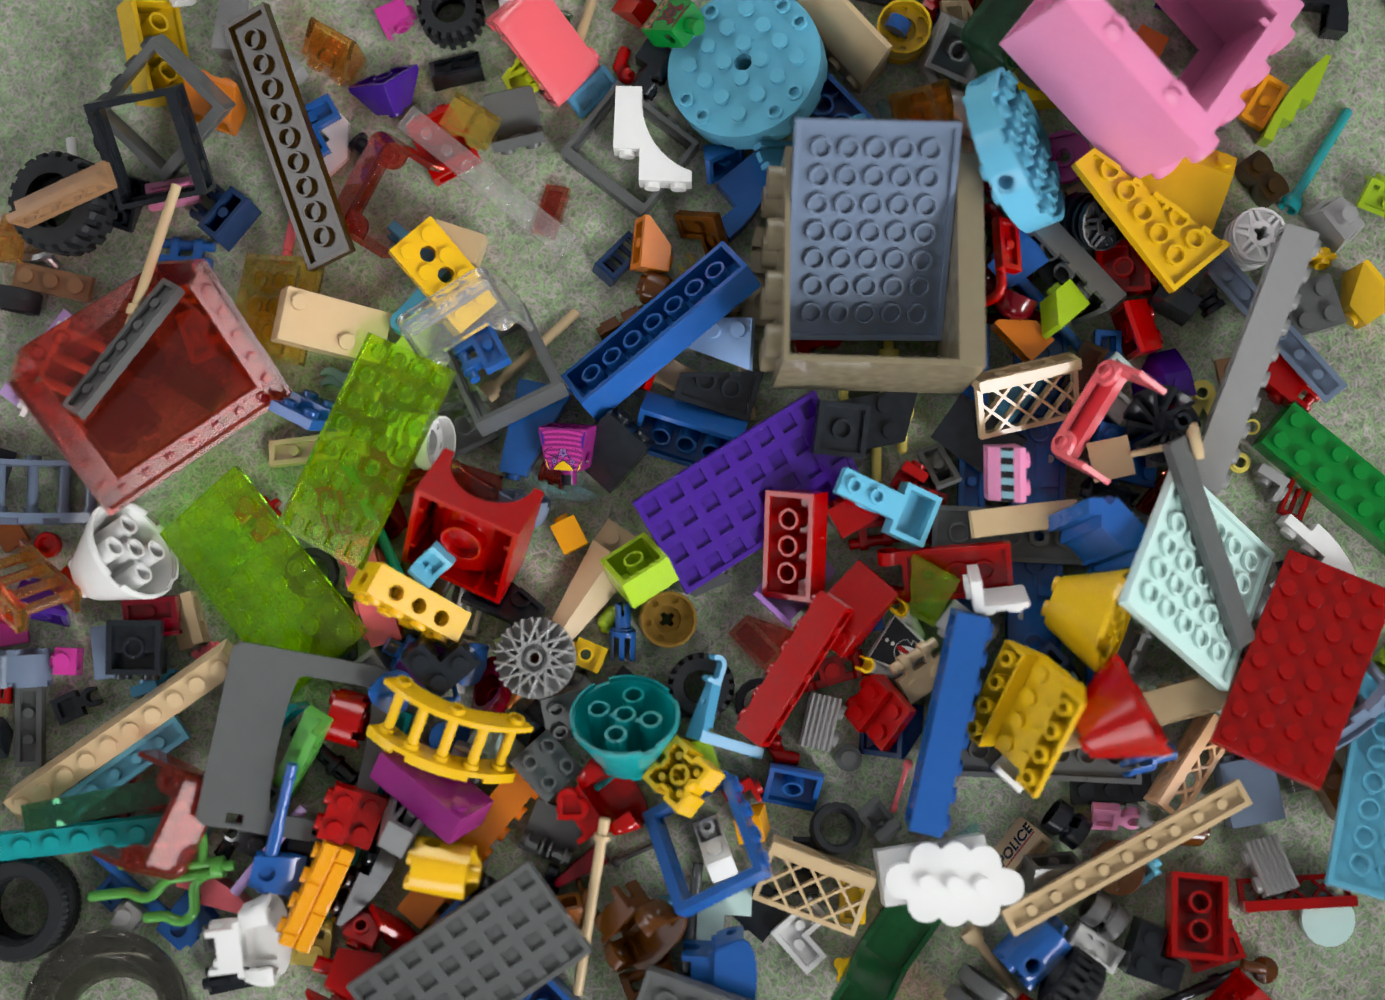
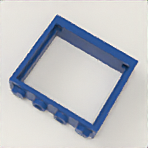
[642,770,773,918]

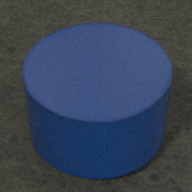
[884,13,912,38]

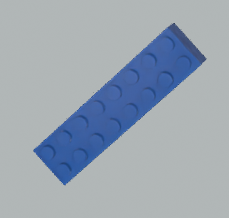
[561,241,762,422]
[904,607,994,838]

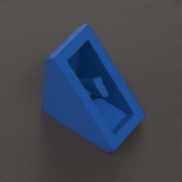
[703,144,745,185]

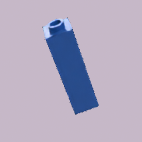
[499,378,573,481]

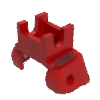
[555,757,648,845]

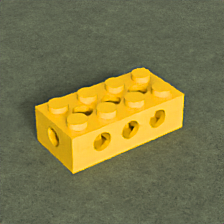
[388,216,501,334]
[347,561,472,644]

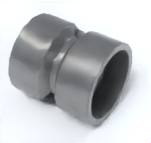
[1077,890,1130,941]

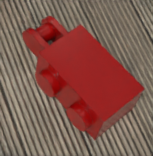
[1262,354,1320,413]

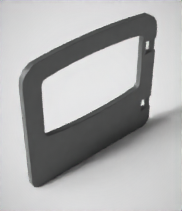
[196,642,388,842]

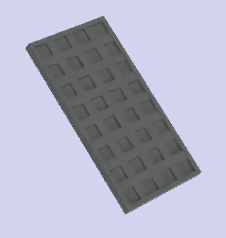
[346,859,593,1000]

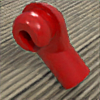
[766,734,800,766]

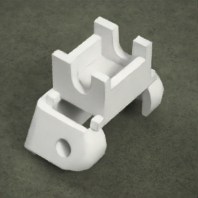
[204,893,292,987]

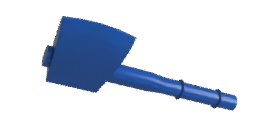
[987,230,1081,352]
[248,762,306,897]
[92,850,220,951]

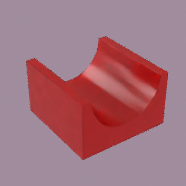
[401,448,544,604]

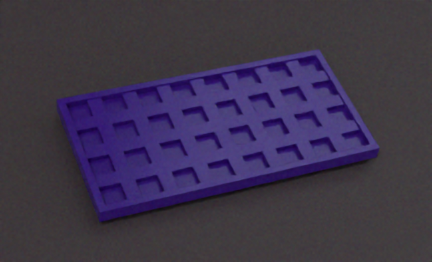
[631,390,861,595]

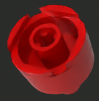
[325,688,372,749]

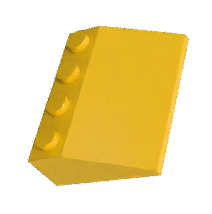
[1140,149,1237,233]

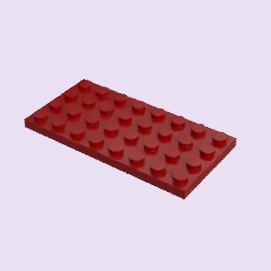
[1209,549,1385,791]

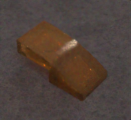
[0,213,24,264]

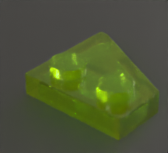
[910,554,960,627]

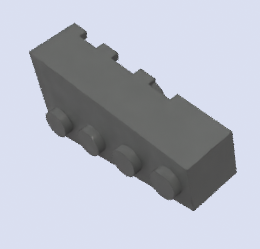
[1027,222,1127,326]

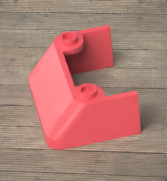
[1051,359,1167,485]

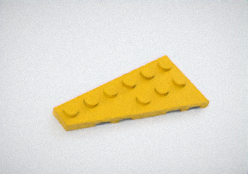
[1071,148,1231,294]

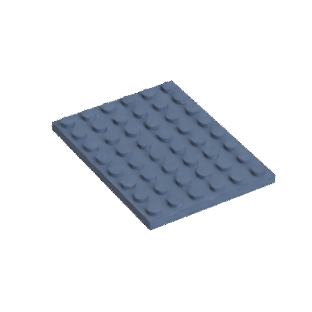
[789,117,962,341]

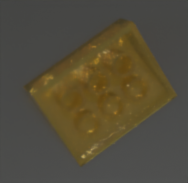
[226,254,325,367]

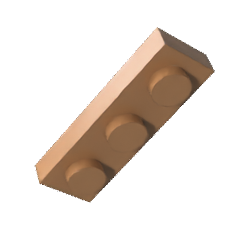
[11,261,96,304]

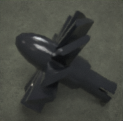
[1122,385,1201,463]

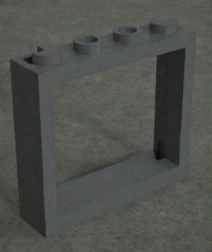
[97,34,236,182]
[560,80,700,218]
[439,303,569,437]

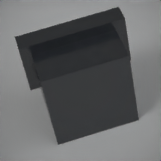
[1147,267,1208,327]

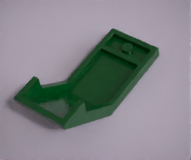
[830,904,942,1000]

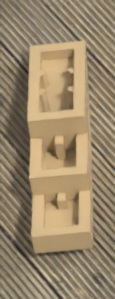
[968,499,1078,538]

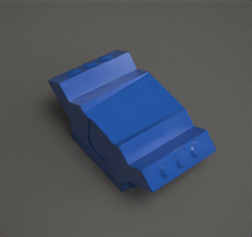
[1048,496,1146,572]

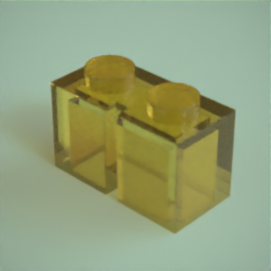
[439,92,503,151]

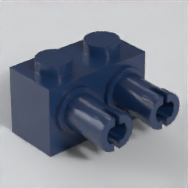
[189,183,262,252]

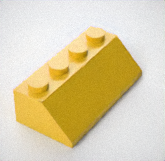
[116,0,190,107]

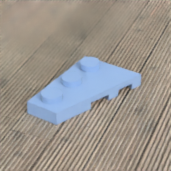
[687,317,755,371]

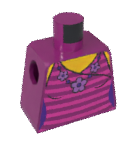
[539,422,596,485]

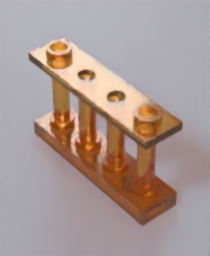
[0,538,82,634]

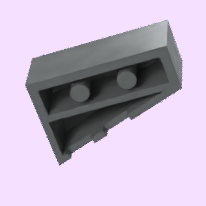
[377,792,426,859]

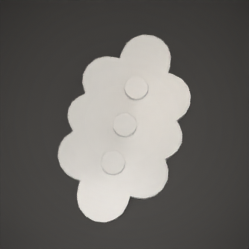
[884,841,1024,927]

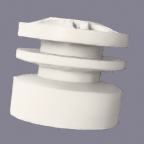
[1219,207,1285,271]
[387,413,456,470]

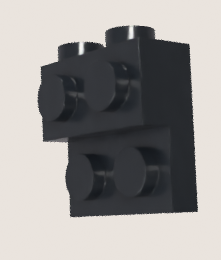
[105,620,168,680]

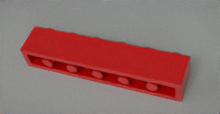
[735,590,855,747]

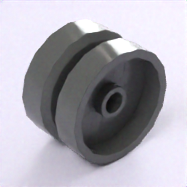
[943,962,1015,1000]

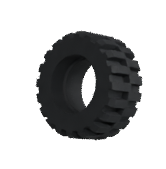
[8,151,118,257]

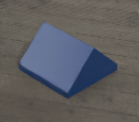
[762,760,824,812]

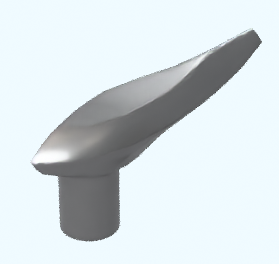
[12,249,61,269]

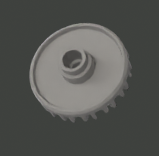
[494,617,576,699]

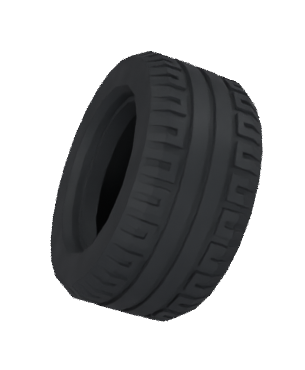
[0,856,82,963]

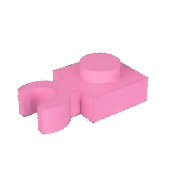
[1089,802,1140,831]

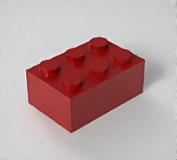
[1164,871,1229,963]

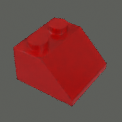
[1110,298,1163,361]

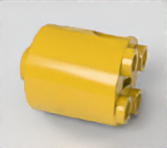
[403,835,484,901]

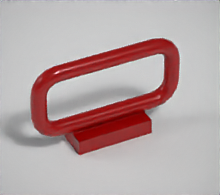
[984,203,1022,307]

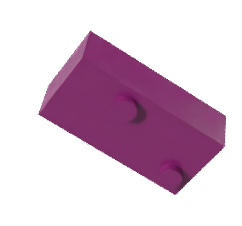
[369,739,493,845]

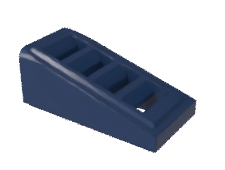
[592,230,634,288]

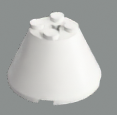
[68,500,179,601]

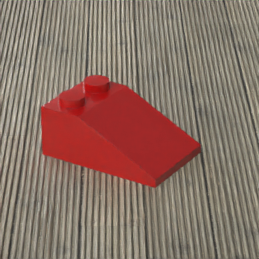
[828,560,900,658]

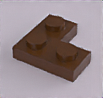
[674,210,730,255]

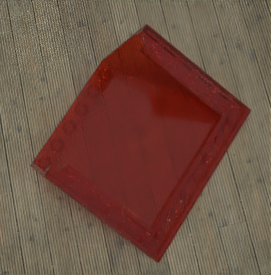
[7,258,292,517]

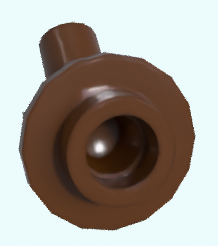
[1239,956,1279,984]

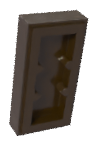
[1060,339,1109,396]

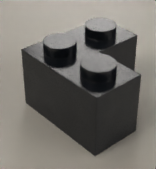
[401,634,479,698]
[1117,916,1186,992]

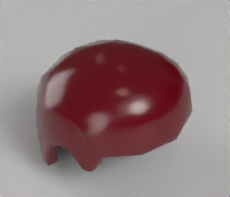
[995,289,1038,321]

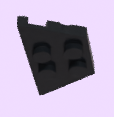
[836,392,917,450]

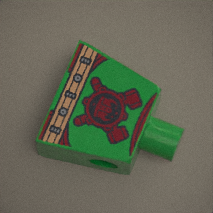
[641,0,705,48]

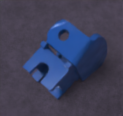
[682,926,757,1000]

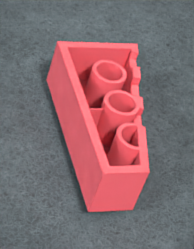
[337,530,405,648]

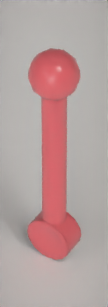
[890,759,913,814]

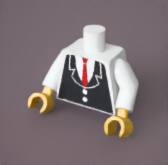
[855,598,925,678]

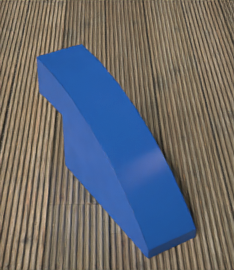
[716,140,780,244]

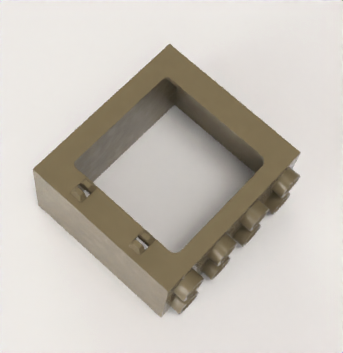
[759,146,986,394]

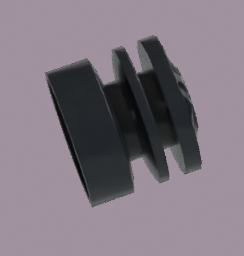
[1059,192,1123,251]

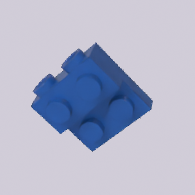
[268,389,348,432]

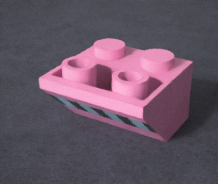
[983,443,1031,503]

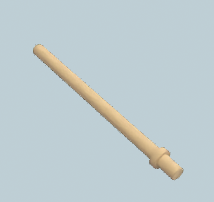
[572,817,611,996]

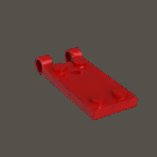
[877,540,1013,605]

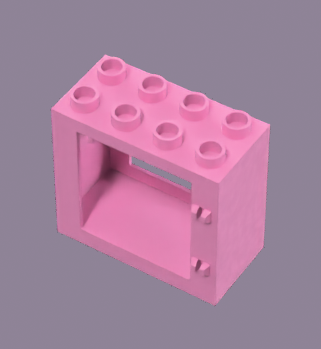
[999,0,1304,180]

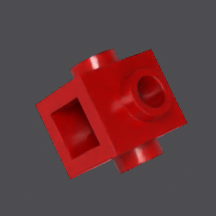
[341,908,382,952]

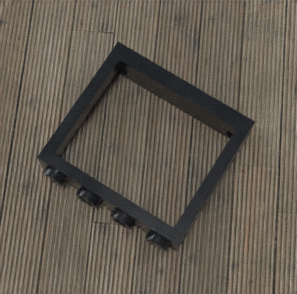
[83,83,216,210]

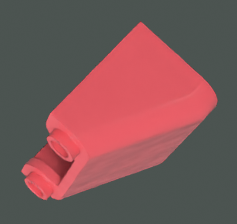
[484,0,600,108]

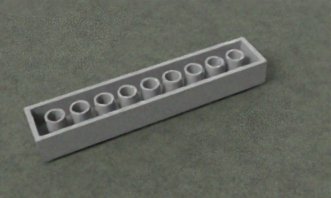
[1194,223,1321,493]

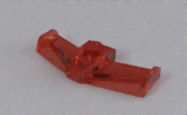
[394,460,503,501]

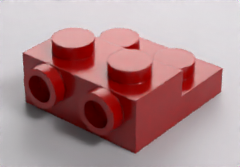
[1096,240,1158,296]
[844,674,917,751]
[313,780,388,851]

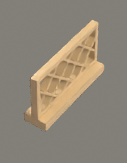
[970,352,1082,440]
[752,834,877,937]

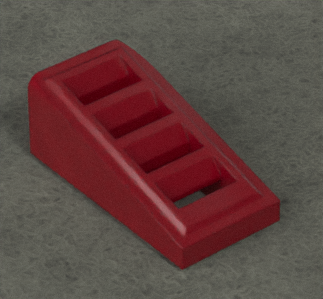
[554,844,610,887]

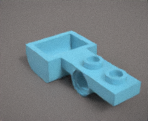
[833,467,943,548]

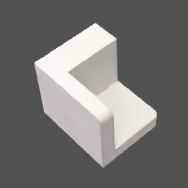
[990,754,1024,793]

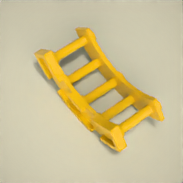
[366,675,534,784]

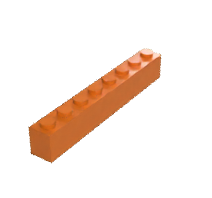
[396,768,539,929]

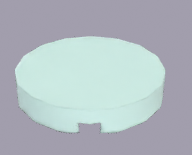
[1299,891,1356,947]

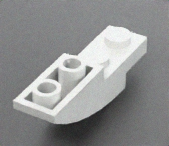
[1275,514,1357,576]

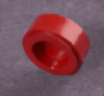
[33,532,62,558]

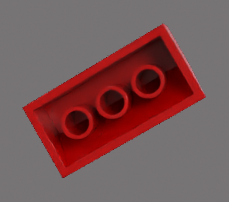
[762,490,828,602]

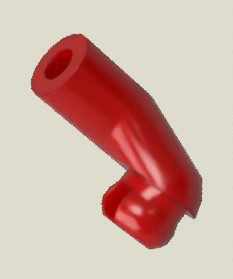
[612,46,635,84]

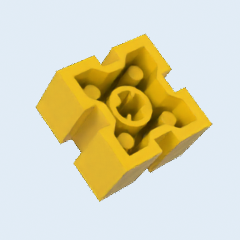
[642,735,726,818]

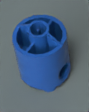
[992,915,1073,991]

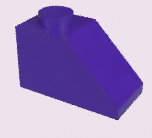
[348,64,419,118]
[1131,348,1197,398]

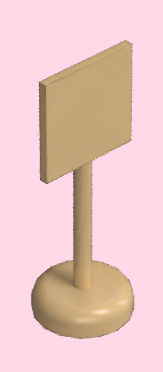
[1086,422,1204,483]

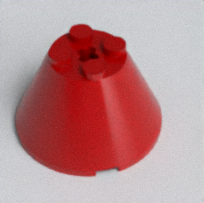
[1074,652,1174,759]

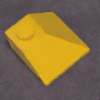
[1340,259,1385,330]

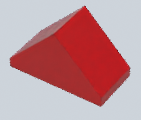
[611,0,658,29]

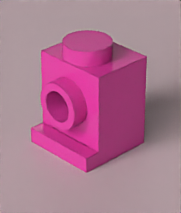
[374,0,418,41]
[49,647,85,675]

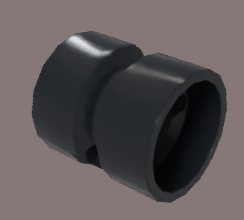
[1040,798,1093,850]

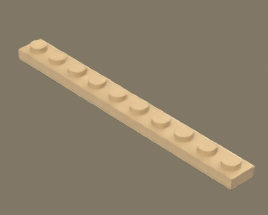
[1000,779,1253,936]

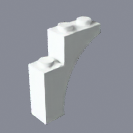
[613,86,692,192]

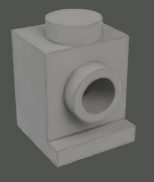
[110,899,151,936]

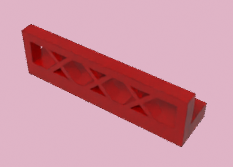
[1236,873,1359,913]

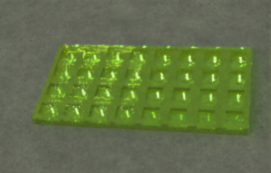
[276,332,457,570]
[159,466,369,698]

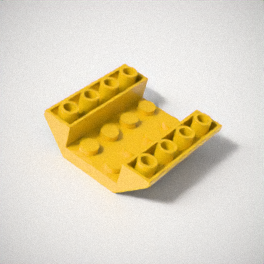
[966,639,1086,798]

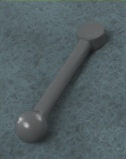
[611,843,653,867]

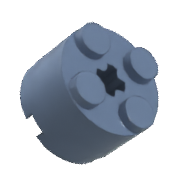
[0,648,53,689]

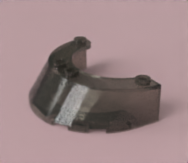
[24,929,196,1000]

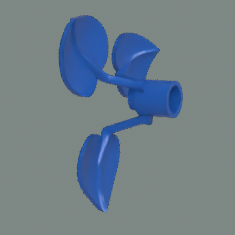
[368,642,489,754]

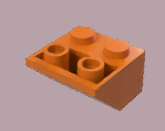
[184,69,248,137]

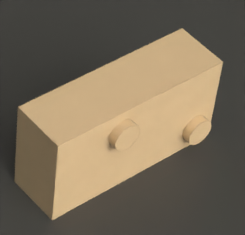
[270,286,392,366]

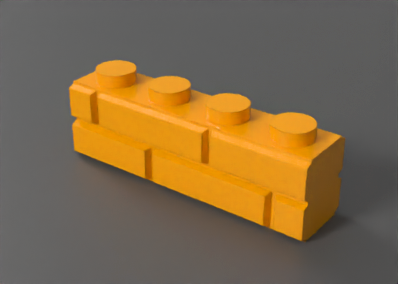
[275,839,355,954]

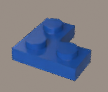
[305,93,342,158]

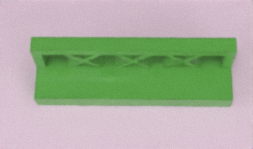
[272,705,334,801]

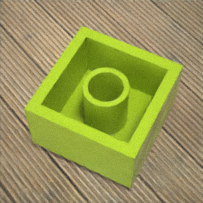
[599,532,679,609]

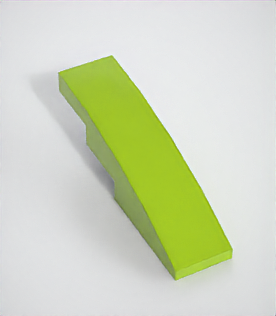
[1255,54,1331,148]

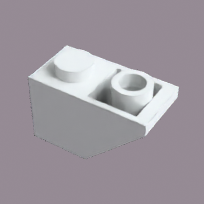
[692,814,738,883]

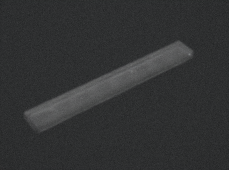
[397,105,577,258]

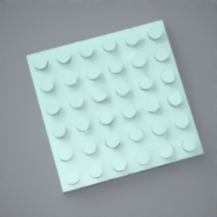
[1118,469,1275,691]

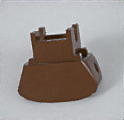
[594,880,687,972]

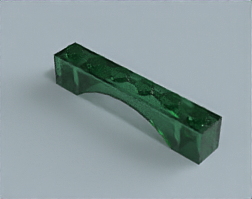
[20,770,199,833]

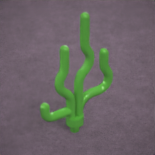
[86,823,237,927]

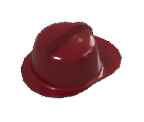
[471,656,512,713]

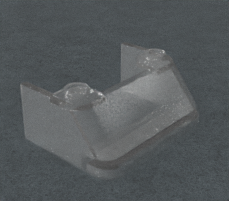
[397,268,534,382]

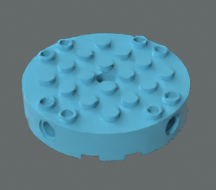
[668,0,828,150]
[962,67,1065,233]

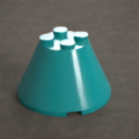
[570,675,680,781]

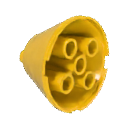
[1041,569,1132,673]

